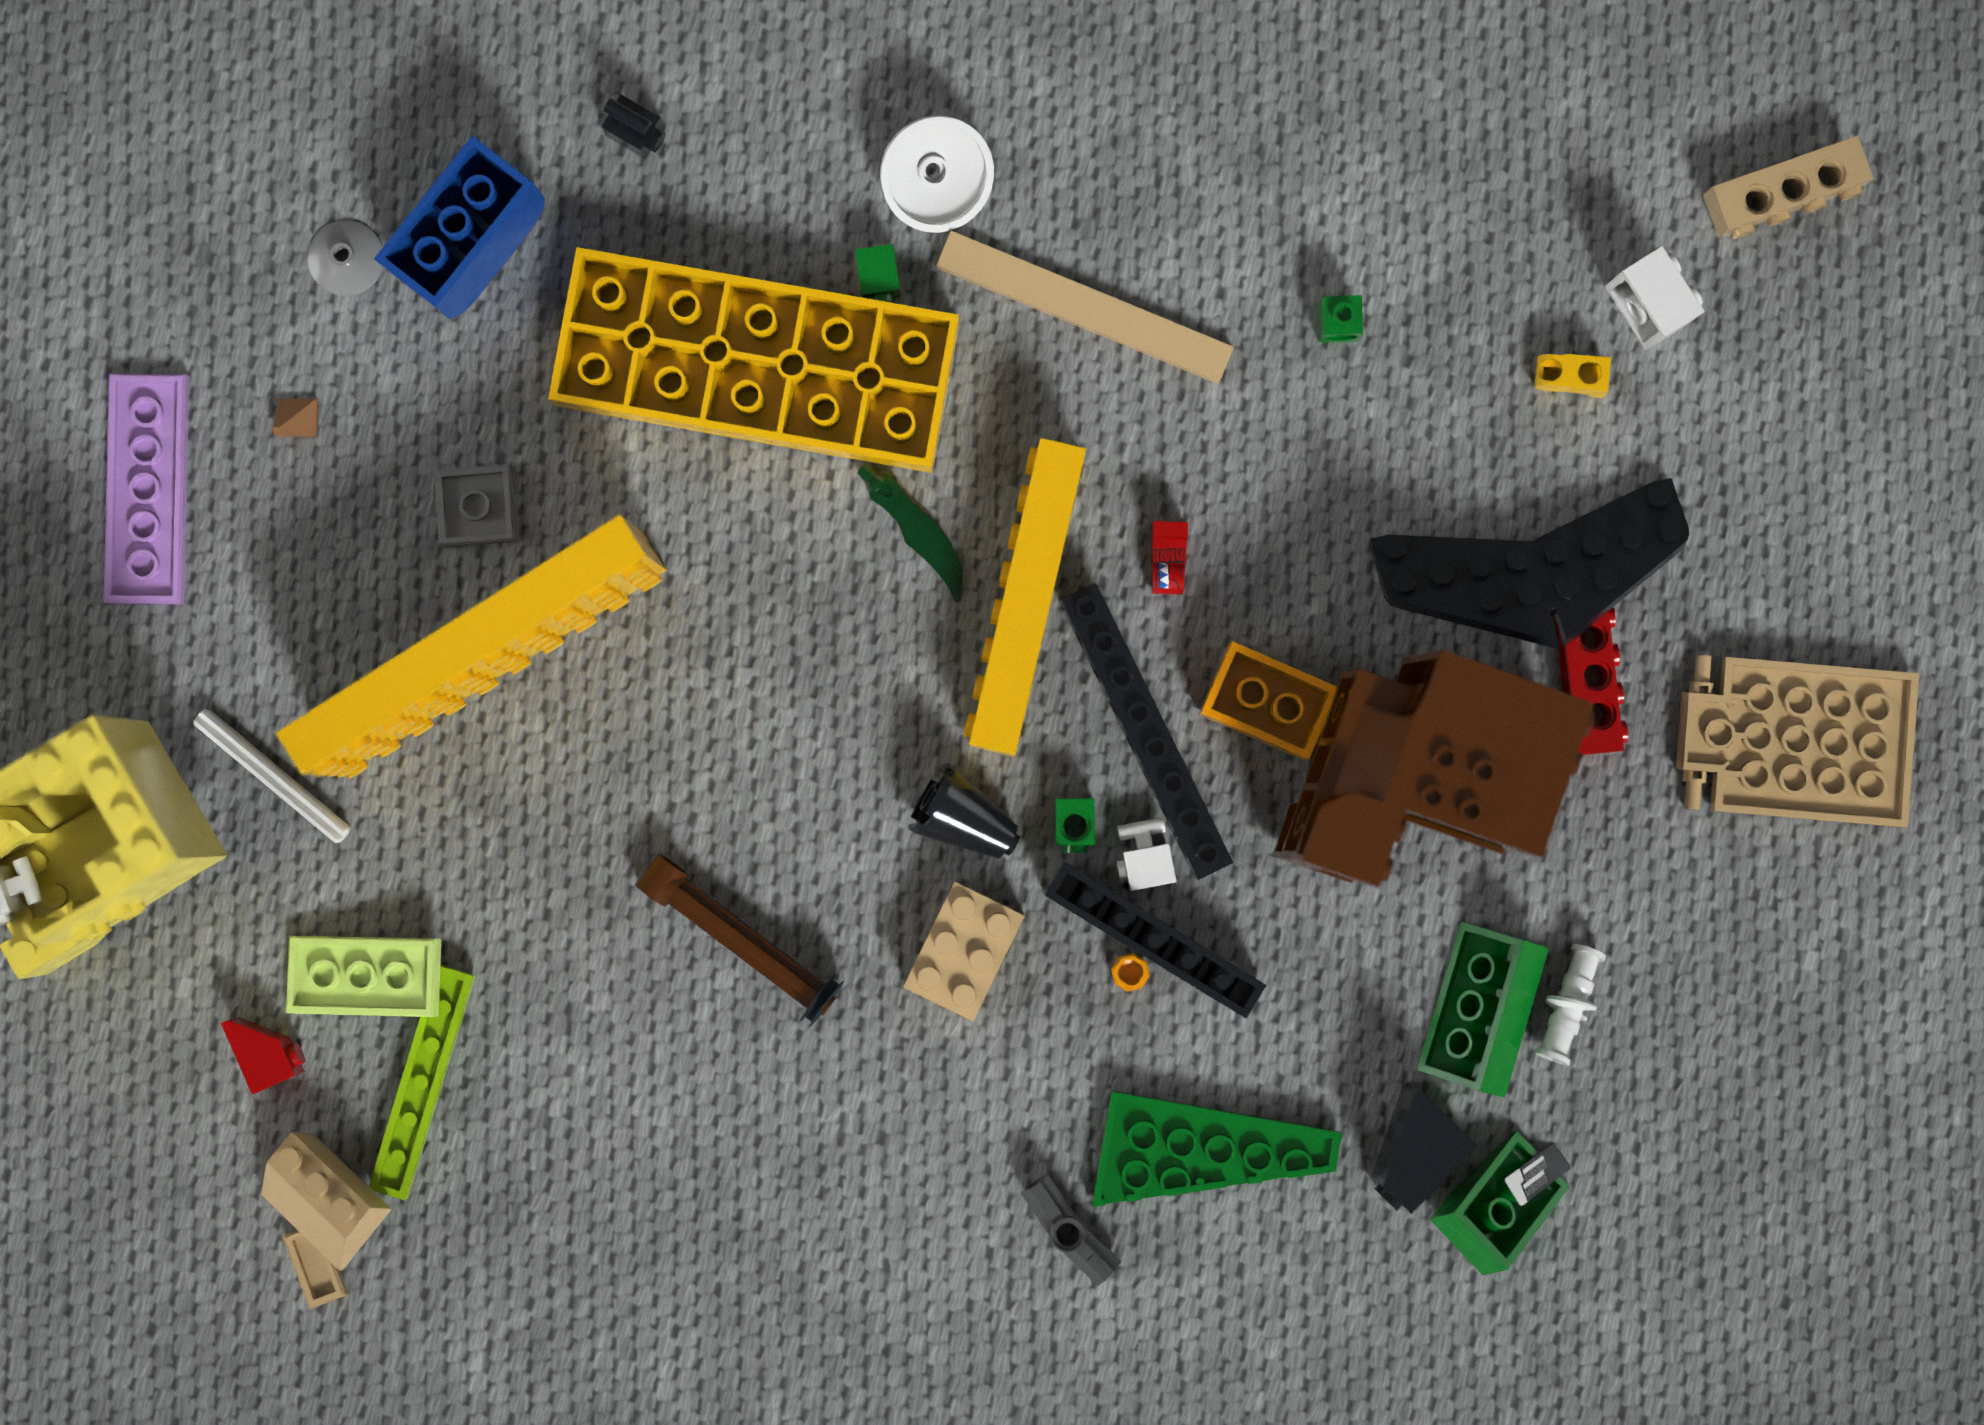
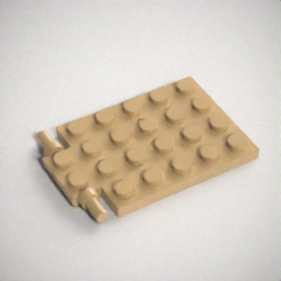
[1676,655,1919,828]

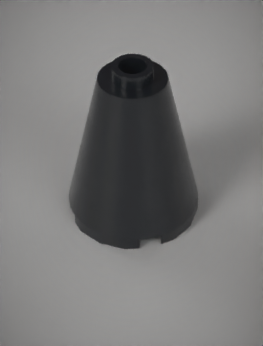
[908,762,1020,859]

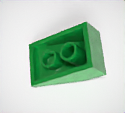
[1430,1131,1570,1275]

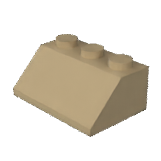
[261,1132,392,1271]

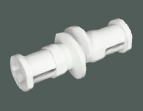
[1535,944,1606,1066]

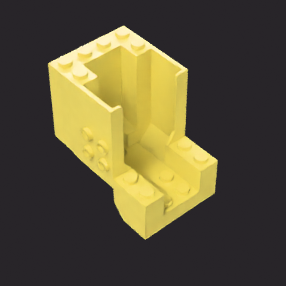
[0,715,228,979]

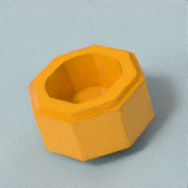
[1111,953,1150,992]

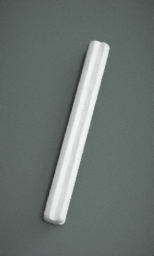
[193,709,351,843]

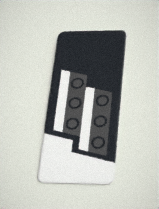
[1505,1143,1570,1206]

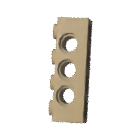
[1703,136,1874,240]

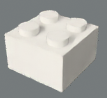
[1605,246,1705,350]

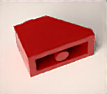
[221,1017,305,1095]

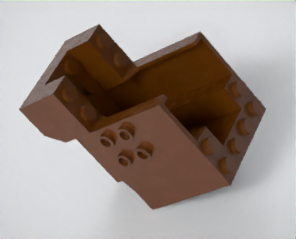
[1272,649,1595,888]

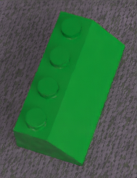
[1417,922,1549,1098]

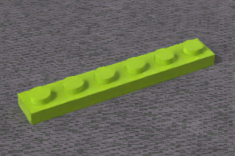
[368,964,476,1201]

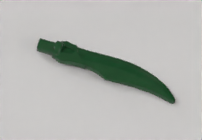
[857,462,962,602]

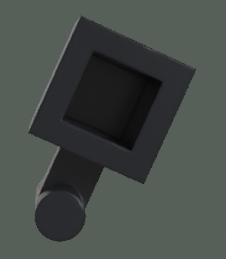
[601,94,666,159]

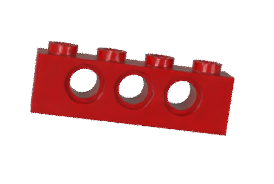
[1554,607,1628,755]

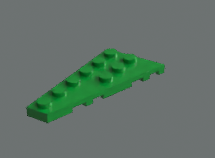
[1091,1090,1342,1207]

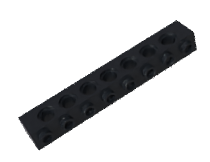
[1060,582,1234,880]

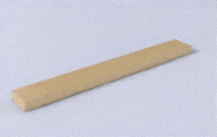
[936,231,1234,384]

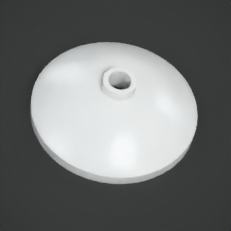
[880,115,994,233]

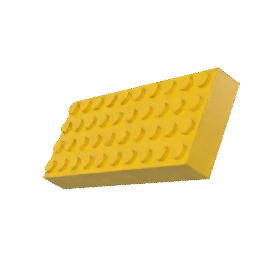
[548,247,960,473]
[275,515,667,779]

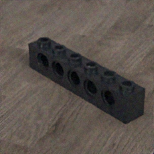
[1044,862,1267,1019]

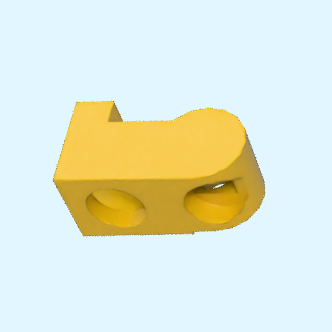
[1535,354,1611,398]

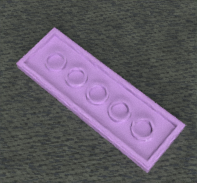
[104,374,189,604]

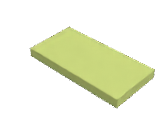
[286,935,441,1017]

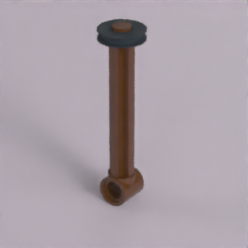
[635,853,844,1028]

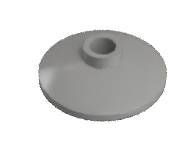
[308,220,383,296]

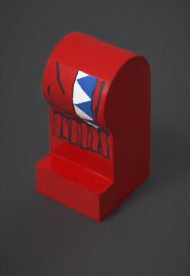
[1151,521,1188,595]

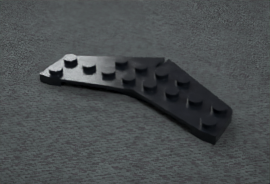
[1370,478,1689,649]

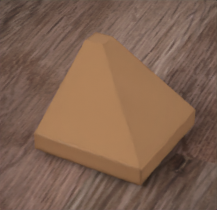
[273,398,318,438]

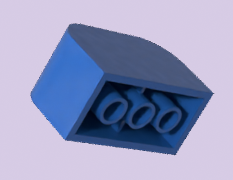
[374,135,545,319]

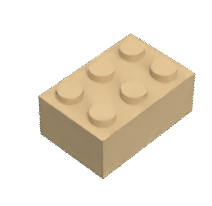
[903,880,1025,1022]

